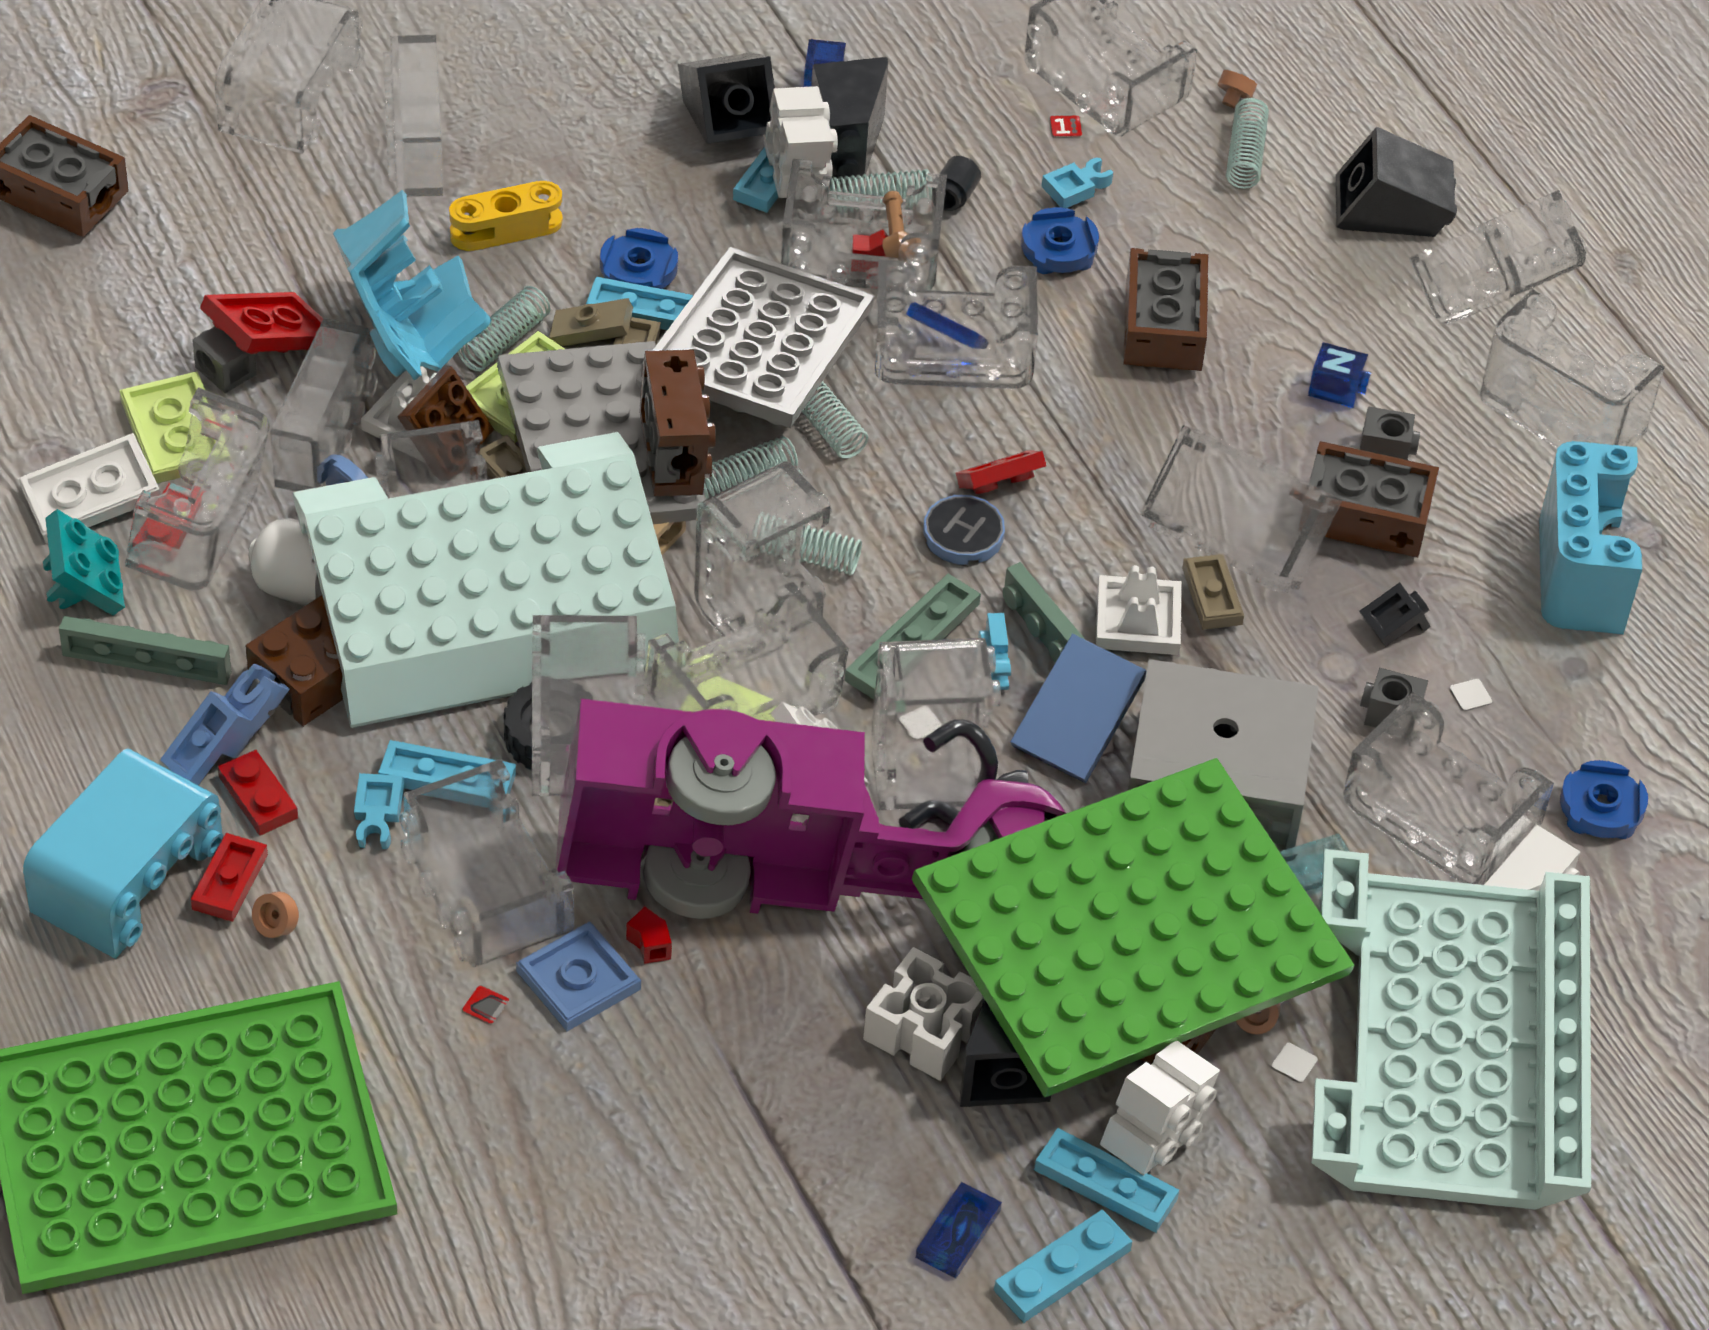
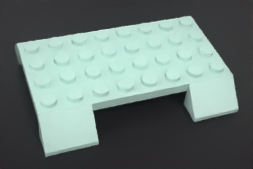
[293,432,681,728]
[1311,849,1591,1210]

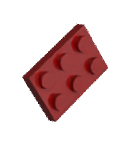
[200,292,341,354]

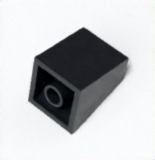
[678,53,775,144]
[812,57,889,182]
[1335,126,1457,237]
[959,1000,1051,1107]

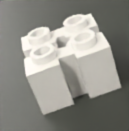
[764,86,838,198]
[863,947,985,1081]
[1100,1041,1220,1176]

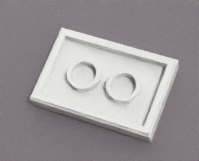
[18,433,162,544]

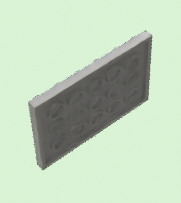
[640,247,875,428]
[497,341,709,524]

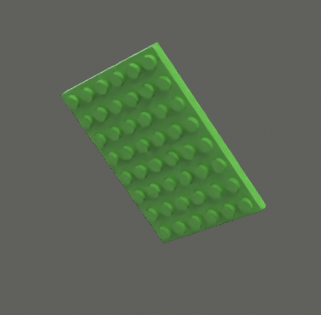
[912,758,1355,1097]
[0,981,398,1294]

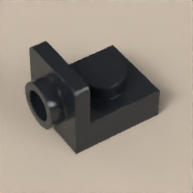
[1359,582,1431,647]

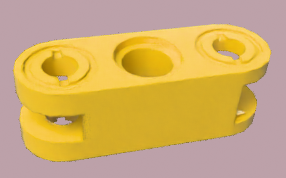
[449,181,563,251]

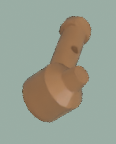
[883,191,922,265]

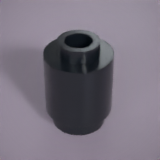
[932,156,981,211]

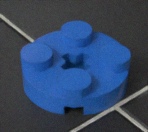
[1021,207,1099,274]
[600,228,678,289]
[1560,760,1648,839]

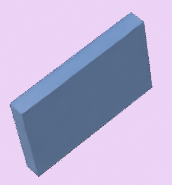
[1010,633,1147,783]

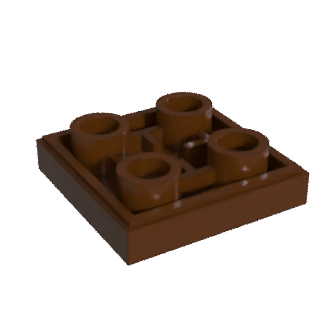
[397,366,494,481]

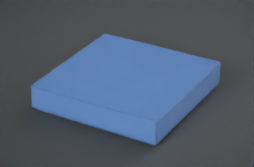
[516,921,641,1032]

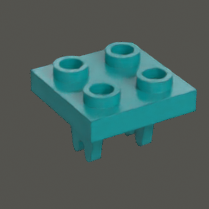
[43,509,125,616]

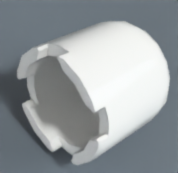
[248,519,322,606]

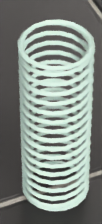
[1226,98,1269,189]
[828,169,932,212]
[458,286,551,372]
[802,382,868,459]
[704,436,798,504]
[748,511,862,575]

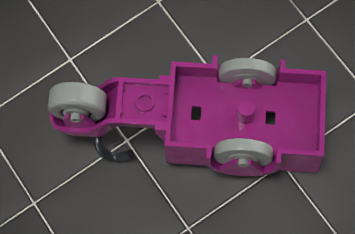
[555,698,1066,919]

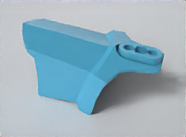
[333,190,491,380]

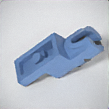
[160,664,290,785]

